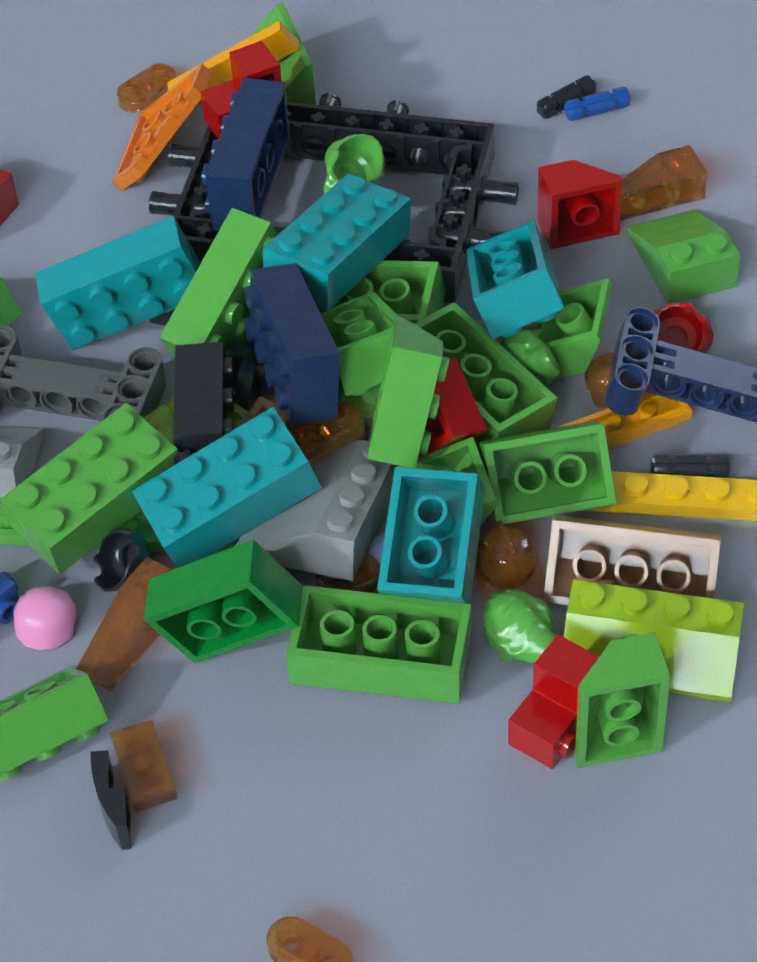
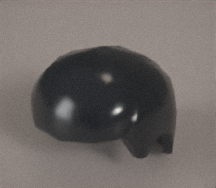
[93,528,151,592]

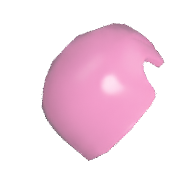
[13,586,77,650]

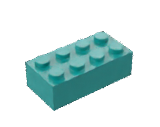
[263,174,411,311]
[35,216,201,351]
[466,220,564,340]
[132,407,322,568]

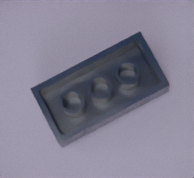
[202,78,290,231]
[245,263,340,426]

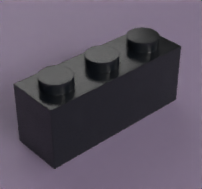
[173,342,235,453]

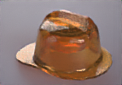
[475,520,545,600]

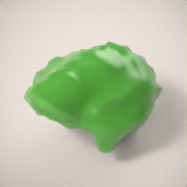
[323,134,385,194]
[499,327,560,387]
[482,588,557,663]

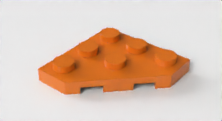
[112,64,212,191]

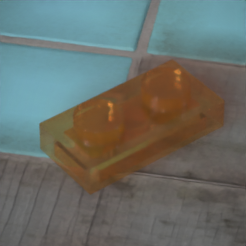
[110,719,178,812]

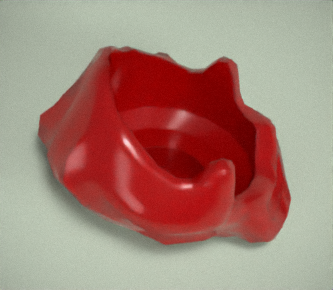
[653,302,714,353]

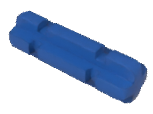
[564,86,631,121]

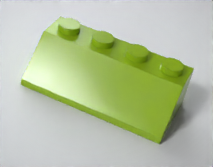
[564,579,744,703]

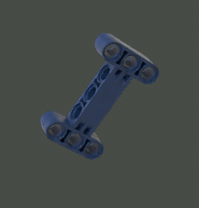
[605,307,757,423]

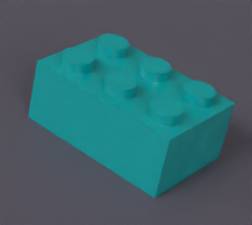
[377,467,485,604]

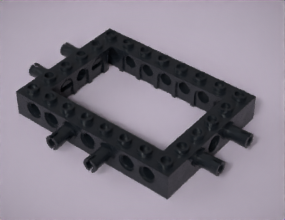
[149,93,519,303]

